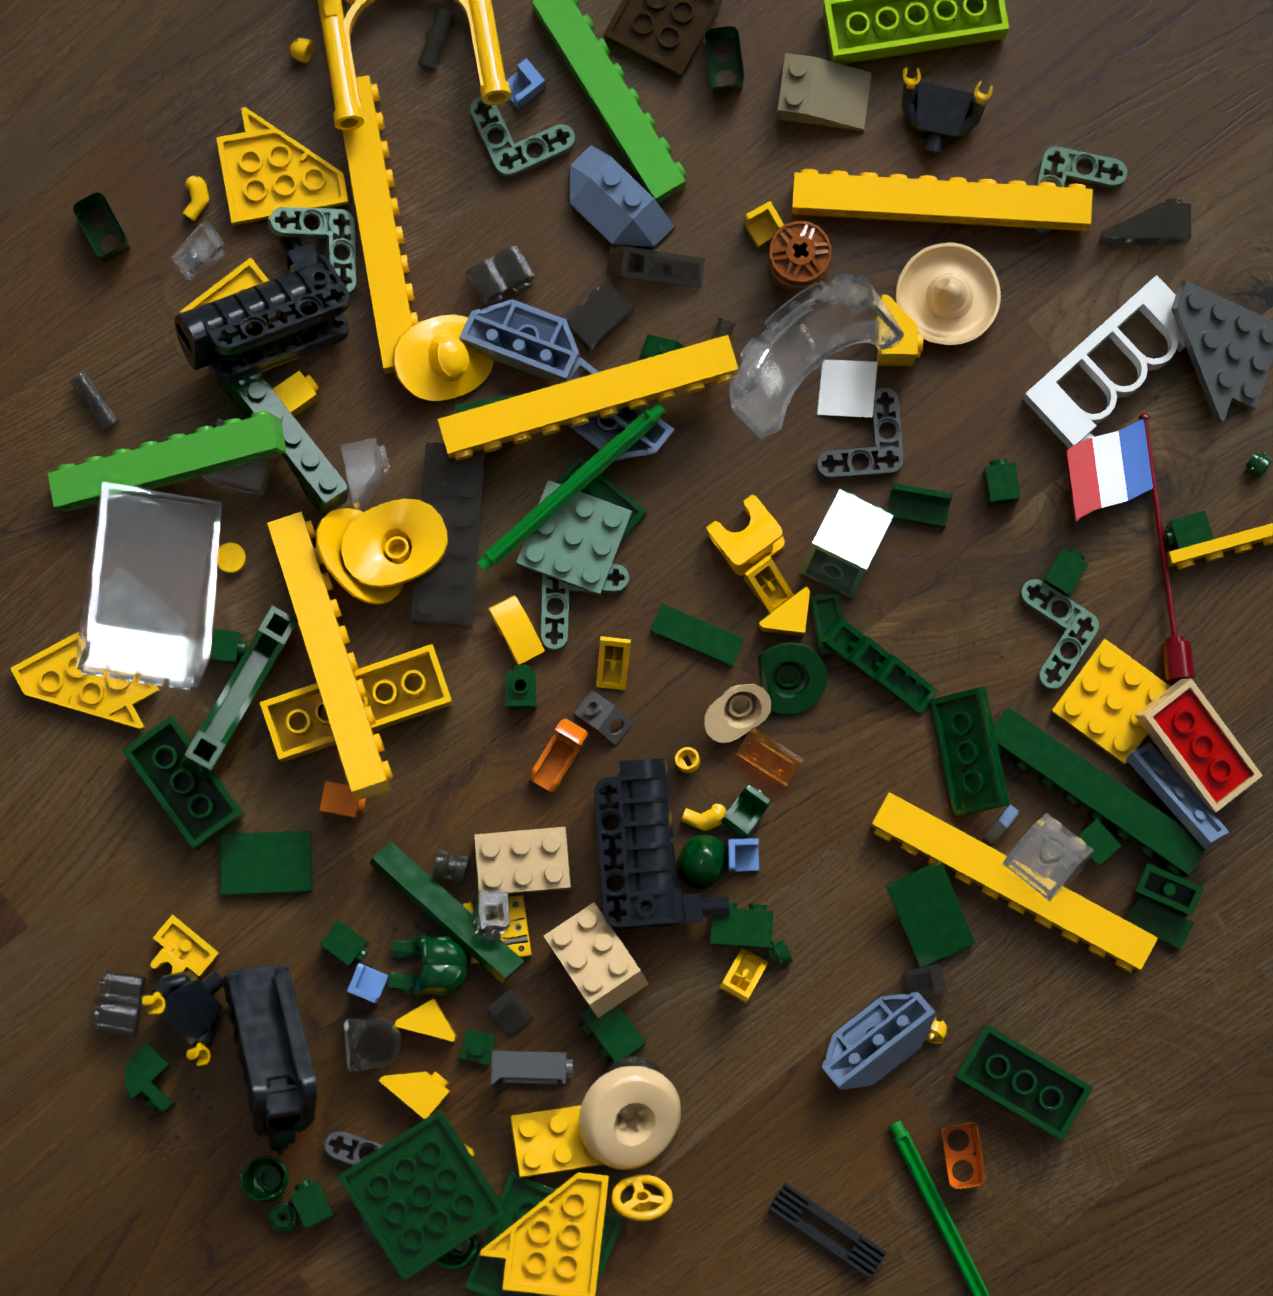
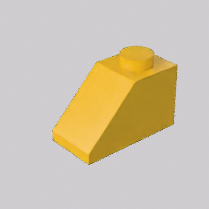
[379,1071,451,1119]

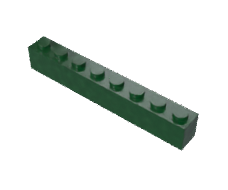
[994,707,1206,877]

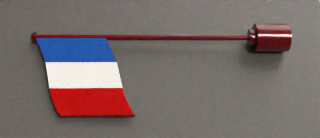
[1065,413,1196,682]

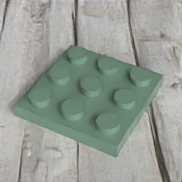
[516,480,632,596]

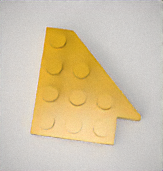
[216,107,349,225]
[10,611,160,730]
[480,1172,609,1296]

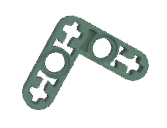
[470,96,575,178]
[1034,147,1127,232]
[267,207,356,293]
[541,564,629,651]
[1020,579,1099,690]

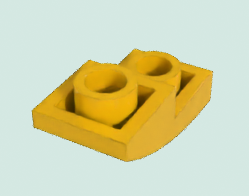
[488,595,545,665]

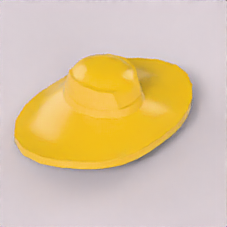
[393,315,494,401]
[341,499,448,587]
[316,508,404,605]

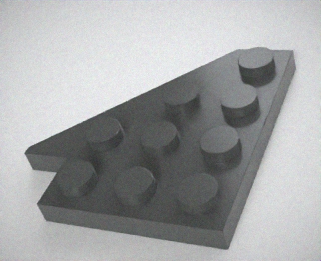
[1171,280,1273,422]

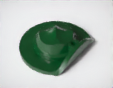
[758,642,827,714]

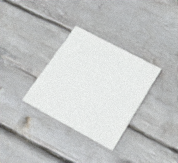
[817,360,878,417]

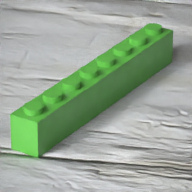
[532,0,687,204]
[48,411,287,512]

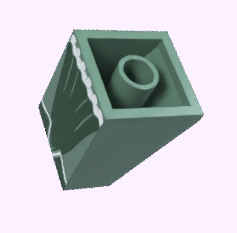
[799,490,893,599]

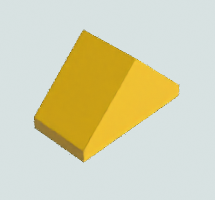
[743,555,794,614]
[758,586,810,637]
[596,636,631,690]
[719,947,768,1003]
[395,998,457,1042]

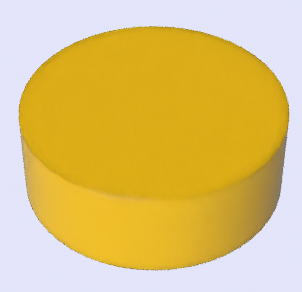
[215,542,246,574]

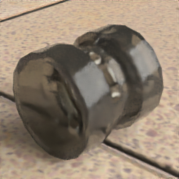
[433,850,469,886]

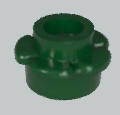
[1246,451,1273,479]
[768,940,793,968]
[268,1202,298,1232]

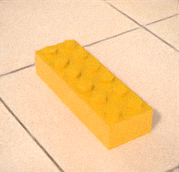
[260,644,453,763]

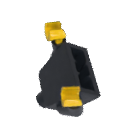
[901,67,993,156]
[142,970,223,1066]

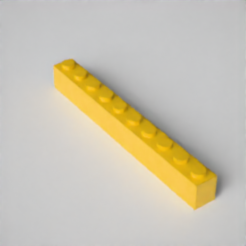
[342,75,418,374]
[792,169,1093,231]
[438,335,739,461]
[267,511,393,801]
[870,792,1158,973]

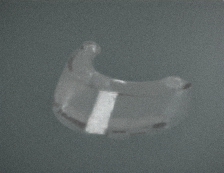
[729,273,905,440]

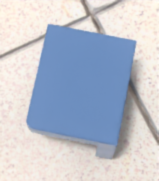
[507,58,546,110]
[728,838,759,872]
[347,963,389,1004]

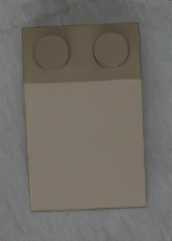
[776,53,872,131]

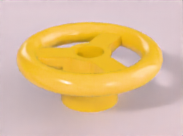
[611,1174,673,1221]

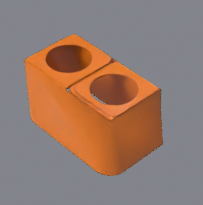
[941,1122,985,1189]

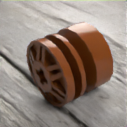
[768,221,832,293]

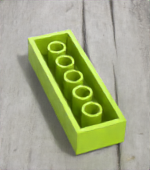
[822,0,1009,64]

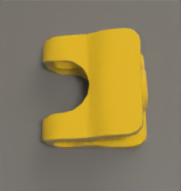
[706,495,785,576]

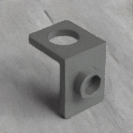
[574,690,633,745]

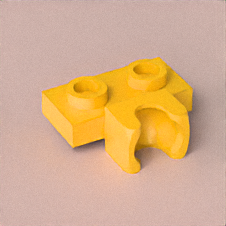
[150,914,220,977]

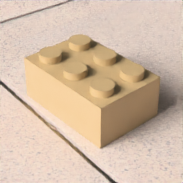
[474,827,571,897]
[544,902,649,1018]

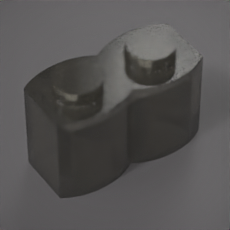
[465,243,536,307]
[93,971,146,1038]

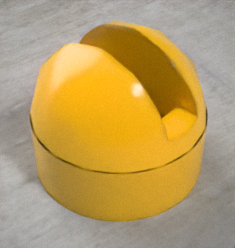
[289,38,314,63]
[675,747,700,774]
[925,1017,947,1044]

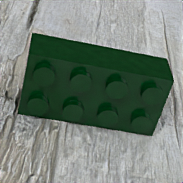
[122,715,246,851]
[953,1024,1093,1141]

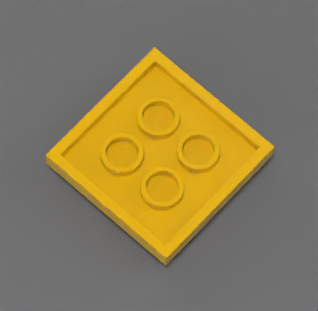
[1051,638,1171,765]

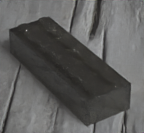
[411,442,487,629]

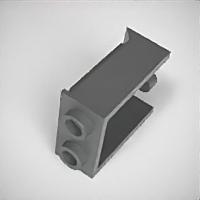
[491,1051,573,1086]

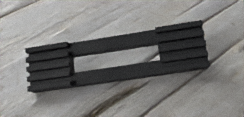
[768,1183,887,1278]

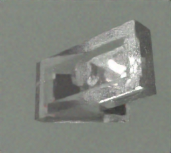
[171,221,225,281]

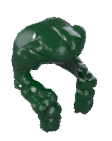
[388,935,467,997]

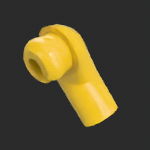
[183,176,209,222]
[681,804,726,831]

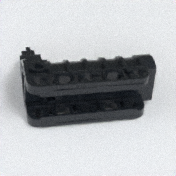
[175,237,350,385]
[594,759,730,930]
[222,964,317,1155]

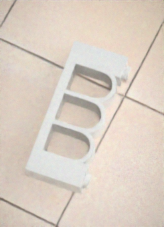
[1023,275,1186,448]

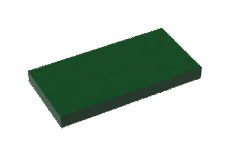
[930,687,1010,818]

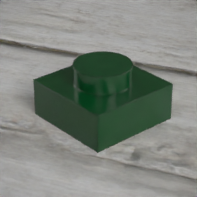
[460,1029,496,1065]

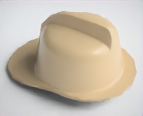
[704,684,772,743]

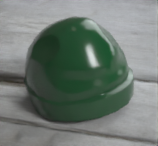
[677,835,728,888]

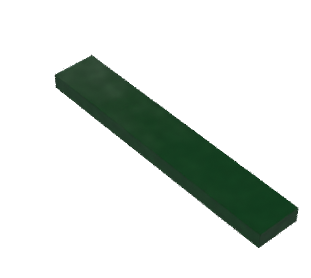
[369,842,524,984]

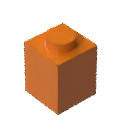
[319,781,367,819]

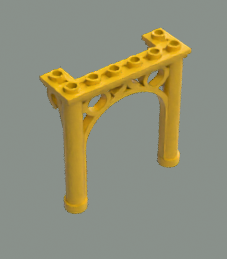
[317,0,511,130]

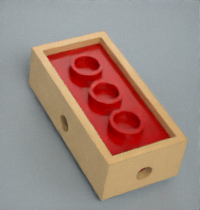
[1134,679,1263,813]

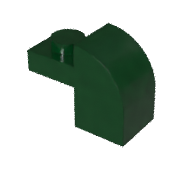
[124,1042,175,1112]

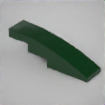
[821,616,938,715]

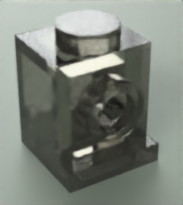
[471,891,510,940]

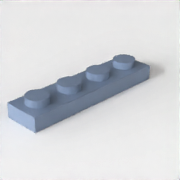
[1126,743,1229,850]

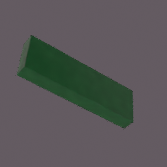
[650,603,745,667]

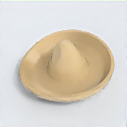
[896,242,1001,345]
[579,1066,681,1170]

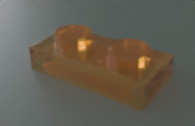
[736,727,804,787]

